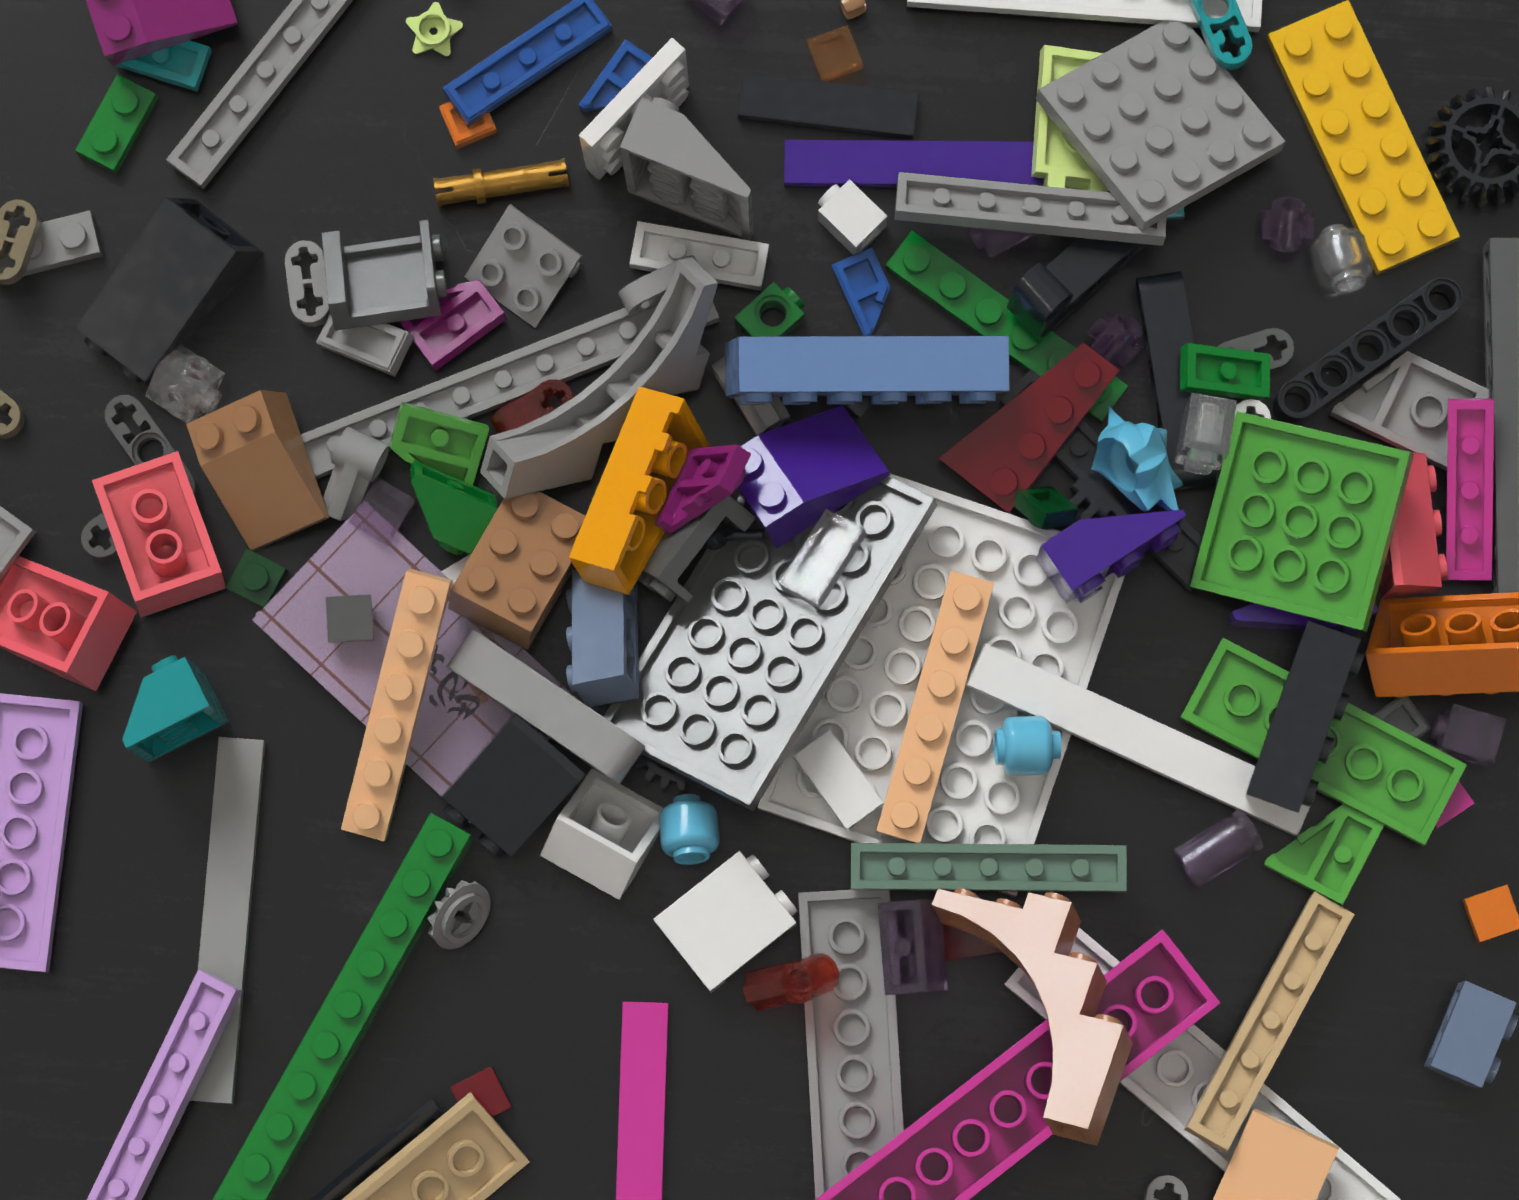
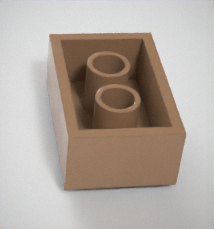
[448,491,585,650]

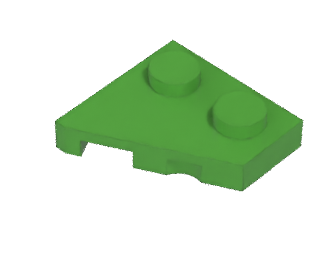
[389,402,489,485]
[1264,804,1385,907]

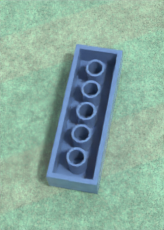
[725,336,1009,405]

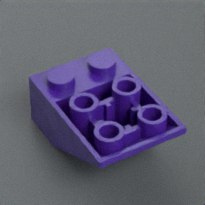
[1036,509,1187,604]

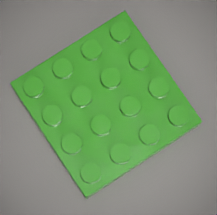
[1190,411,1414,632]

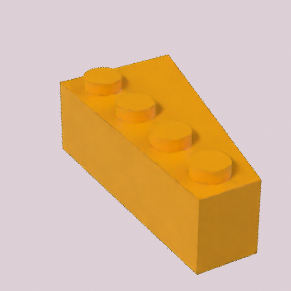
[569,386,711,595]

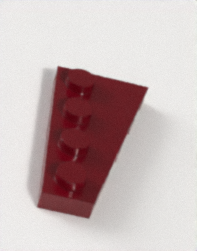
[938,343,1121,513]

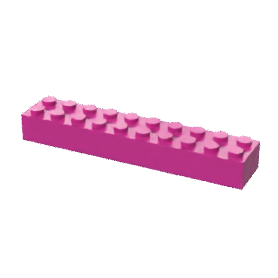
[815,929,1220,1200]

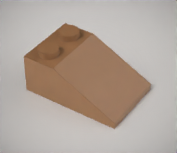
[186,390,329,551]

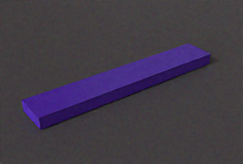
[784,140,1044,188]

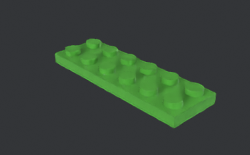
[1180,638,1467,846]

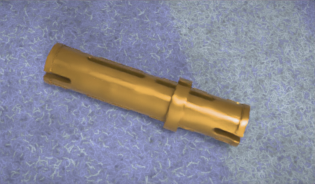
[433,158,569,207]

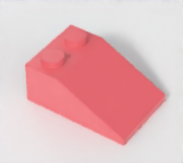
[92,451,226,618]
[0,556,137,691]

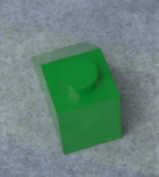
[410,461,498,555]

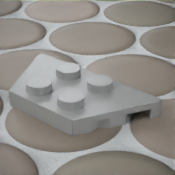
[1329,351,1489,471]

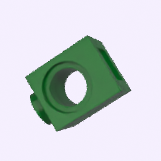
[734,282,805,337]

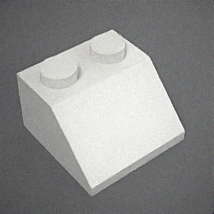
[540,769,663,900]

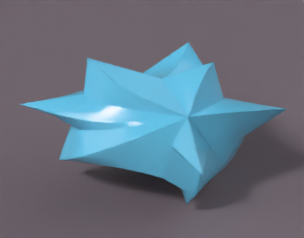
[1091,406,1183,511]

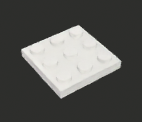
[579,38,689,180]

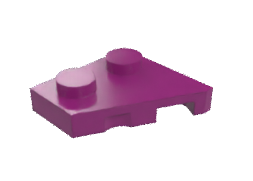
[654,445,751,534]

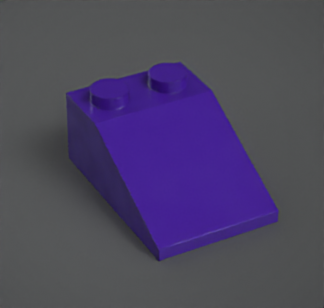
[737,405,891,548]

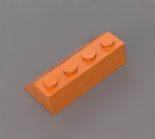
[1365,592,1519,698]

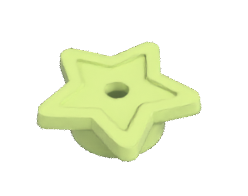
[406,2,463,57]

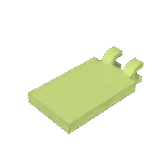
[1031,45,1108,192]

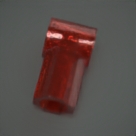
[743,953,839,1011]

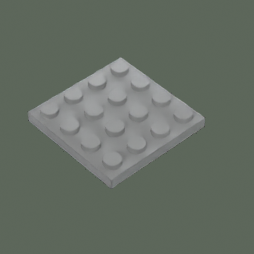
[1036,21,1286,231]

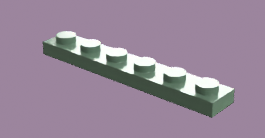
[851,843,1127,892]

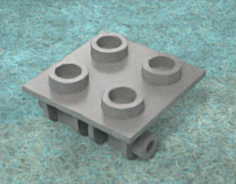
[464,204,582,328]

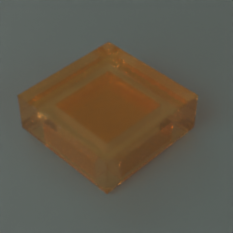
[806,25,863,82]

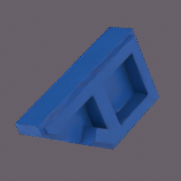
[578,39,653,112]
[831,247,890,336]

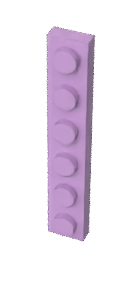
[87,970,243,1200]

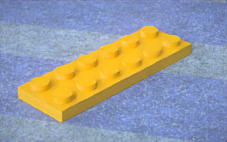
[1266,0,1460,275]

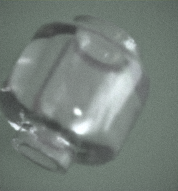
[1309,224,1373,294]

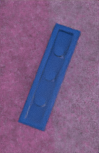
[442,0,612,127]

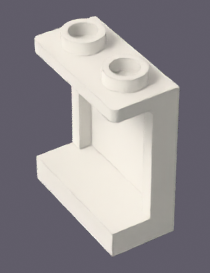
[653,851,798,993]

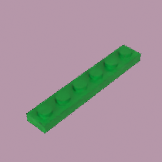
[885,231,1128,424]

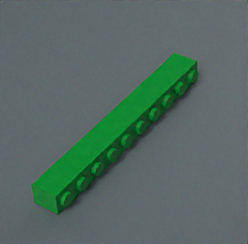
[213,813,475,1200]

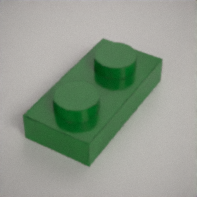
[75,74,159,174]
[1180,343,1270,402]

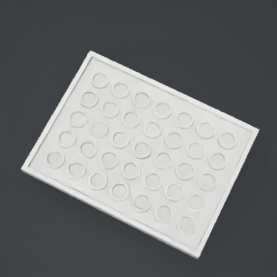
[757,473,1125,898]

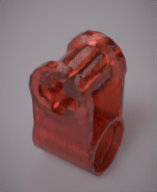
[490,379,575,434]

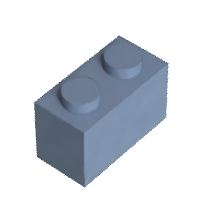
[1424,981,1519,1089]

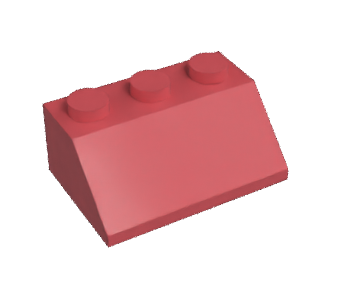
[1380,452,1448,599]

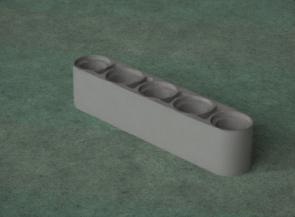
[446,629,645,785]

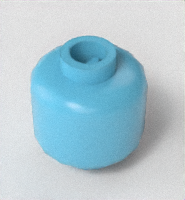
[994,716,1061,776]
[659,794,720,865]

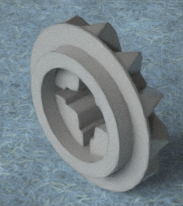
[427,880,491,949]

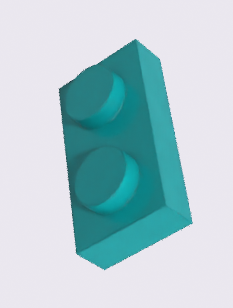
[114,40,212,92]

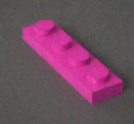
[1446,398,1494,580]

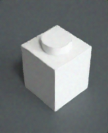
[818,179,888,255]

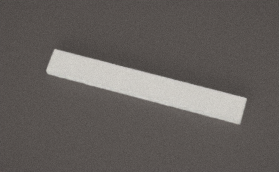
[966,643,1315,836]

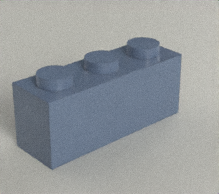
[566,569,639,707]

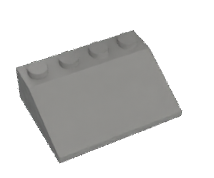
[620,97,754,241]

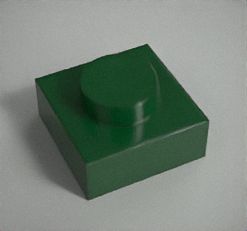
[1013,486,1079,530]
[225,548,288,609]

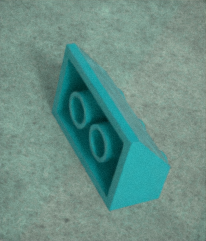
[122,655,229,763]

